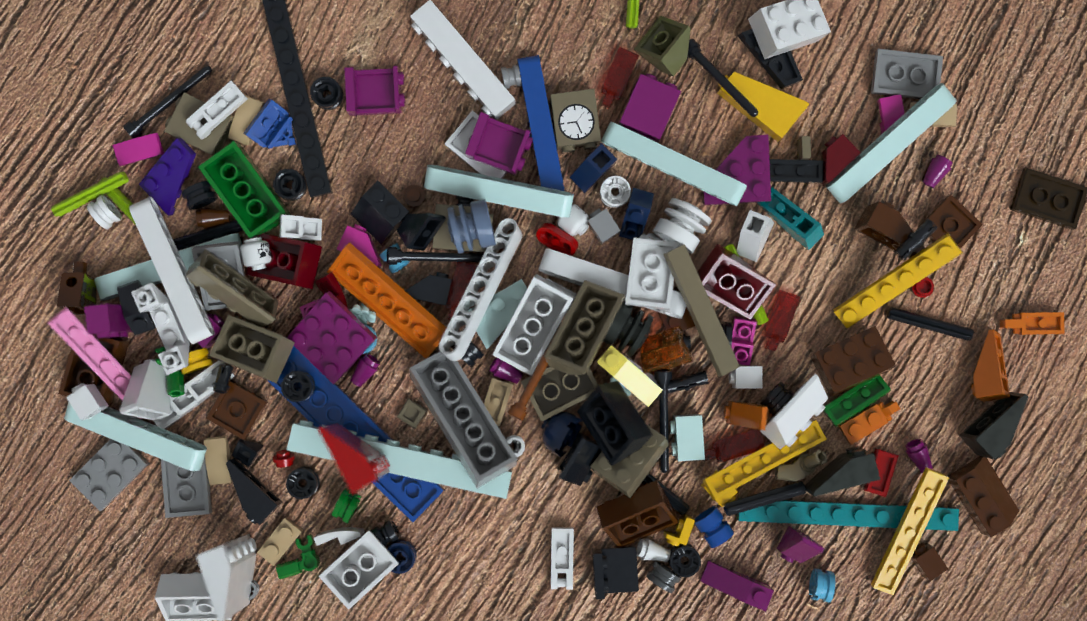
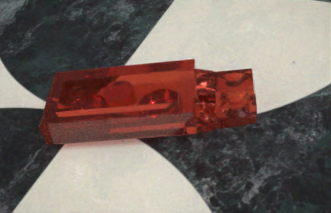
[601,47,639,109]
[446,262,478,321]
[764,290,800,351]
[704,429,765,462]

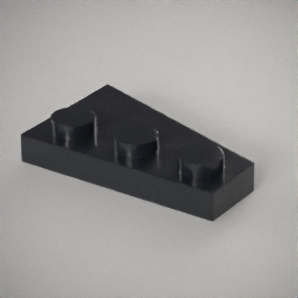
[738,29,803,89]

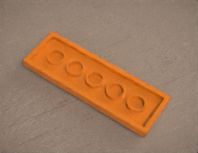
[327,242,446,359]

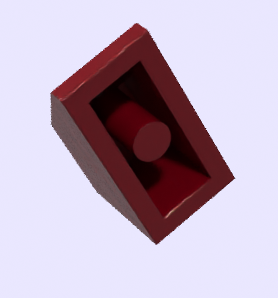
[821,134,861,186]

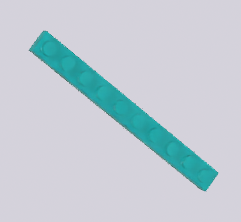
[737,498,959,531]

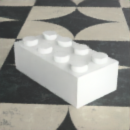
[492,274,575,376]

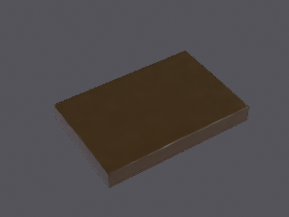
[1011,168,1087,230]

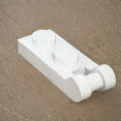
[186,81,248,140]
[551,527,574,590]

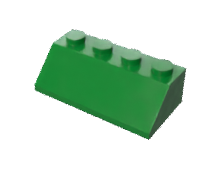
[198,141,291,239]

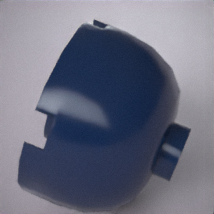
[541,412,583,457]

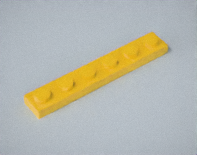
[834,233,962,329]
[702,420,827,500]
[871,467,949,595]

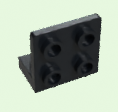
[592,547,639,599]

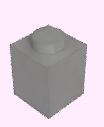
[588,208,621,244]

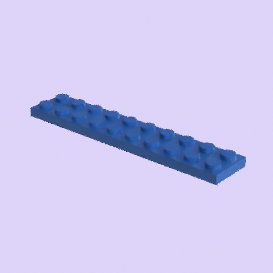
[267,337,444,522]

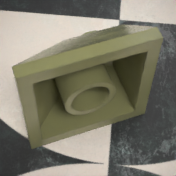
[634,16,691,77]

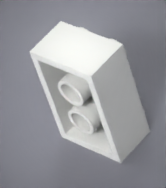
[748,0,831,59]

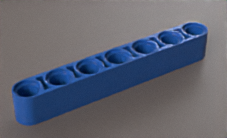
[517,55,565,191]

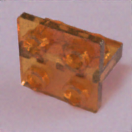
[640,326,693,374]

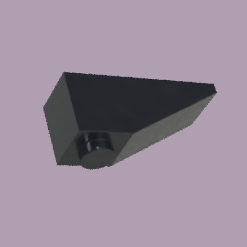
[226,458,283,525]

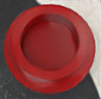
[911,277,934,298]
[272,450,295,468]

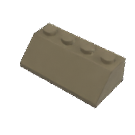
[186,249,278,328]
[544,280,625,375]

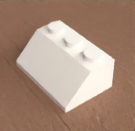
[760,374,828,449]
[155,572,232,621]

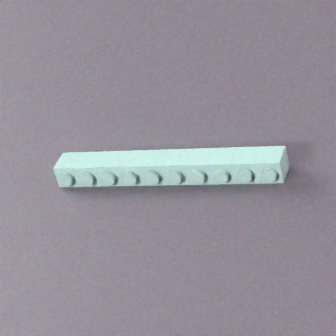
[287,420,512,499]

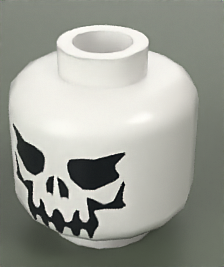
[240,237,272,271]

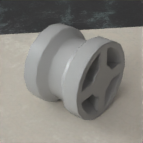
[501,64,522,89]

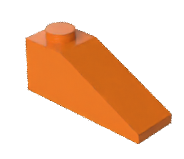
[971,329,1010,402]
[724,401,767,430]

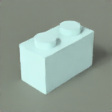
[670,414,705,461]

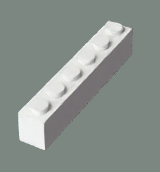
[410,0,516,120]

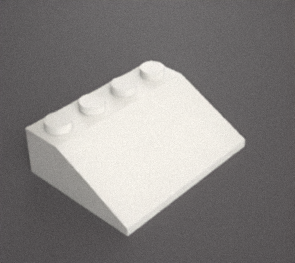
[196,534,257,621]

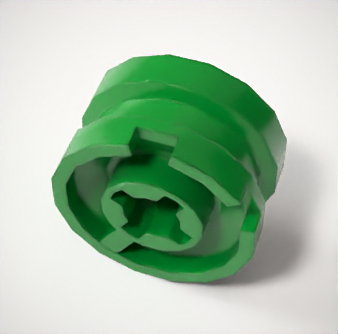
[331,488,362,524]

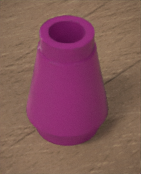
[922,154,953,189]
[350,353,380,387]
[489,357,523,384]
[905,439,933,473]

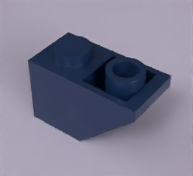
[570,144,617,194]
[619,188,654,240]

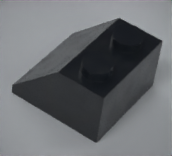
[351,181,411,245]

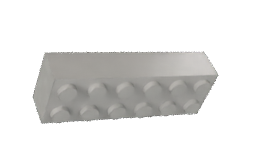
[409,349,518,488]

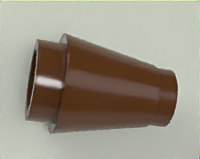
[196,208,230,229]

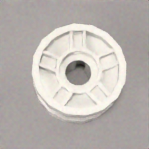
[599,176,631,208]
[87,195,122,230]

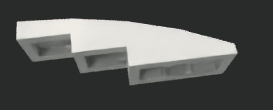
[153,360,235,429]

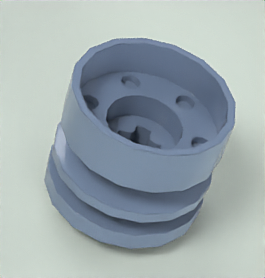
[447,199,496,254]

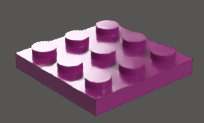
[287,291,377,385]

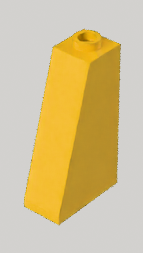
[717,72,809,142]

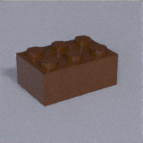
[811,326,896,397]
[58,334,130,405]

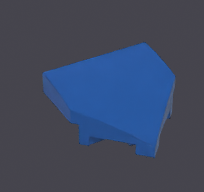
[243,98,296,149]

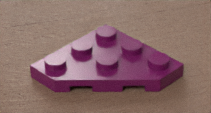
[704,135,771,206]

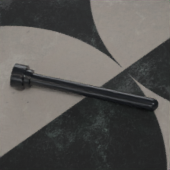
[687,39,758,117]
[123,65,212,139]
[387,247,484,265]
[654,368,672,473]

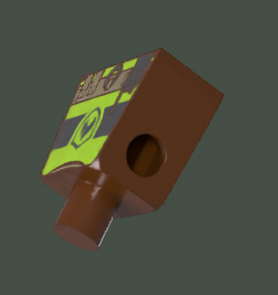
[57,262,96,315]

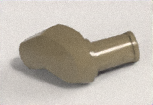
[775,450,827,482]

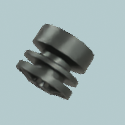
[603,301,654,357]

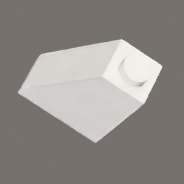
[120,359,171,421]

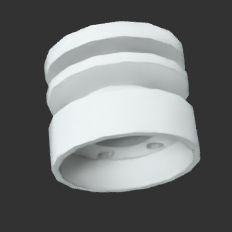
[653,198,712,254]

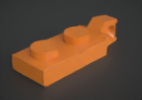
[1000,312,1065,335]
[838,401,901,445]

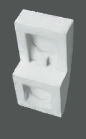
[280,215,322,241]
[314,527,365,546]

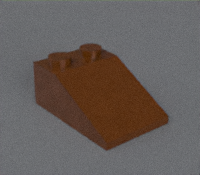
[854,201,925,258]

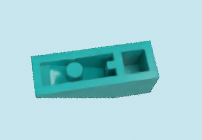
[757,187,824,250]

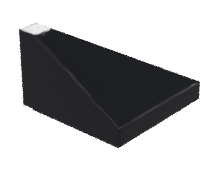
[231,439,264,467]

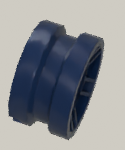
[387,540,417,574]

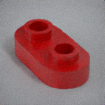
[536,223,578,256]

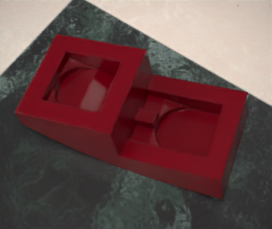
[315,272,348,308]

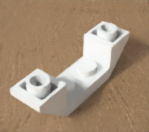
[131,283,190,375]

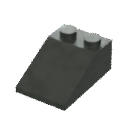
[959,392,1028,460]
[805,447,881,497]

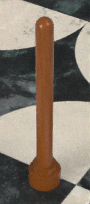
[507,322,562,421]

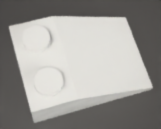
[319,530,399,610]

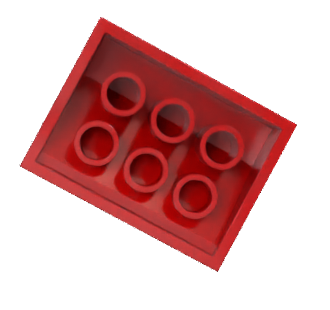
[318,423,390,494]

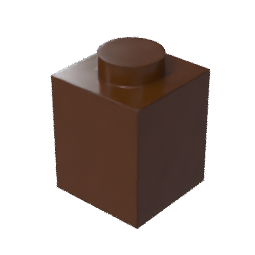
[911,543,948,581]

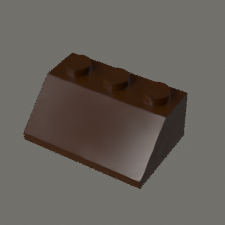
[948,456,1019,538]
[597,480,679,548]

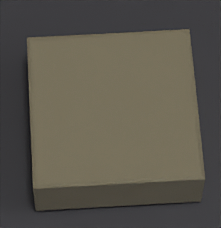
[797,136,811,160]
[397,398,427,428]

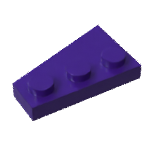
[139,138,196,216]

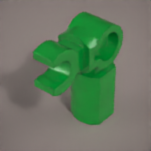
[155,347,185,397]
[276,534,320,579]

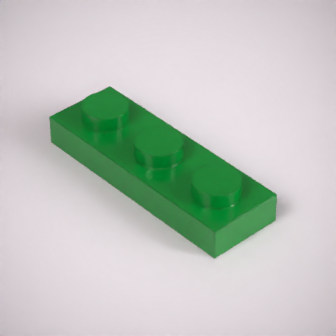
[823,375,891,428]

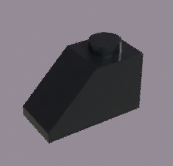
[397,213,446,251]
[405,272,453,306]
[117,280,156,335]

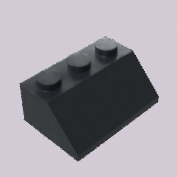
[577,381,653,466]

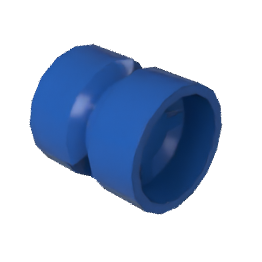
[694,506,734,548]

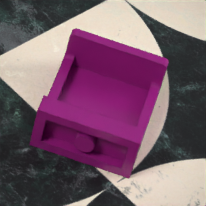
[344,66,405,116]
[619,74,681,143]
[465,112,533,175]

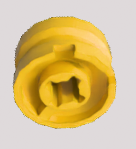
[181,348,213,375]

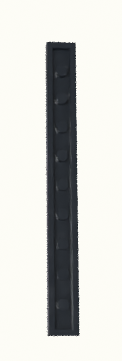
[262,0,333,198]

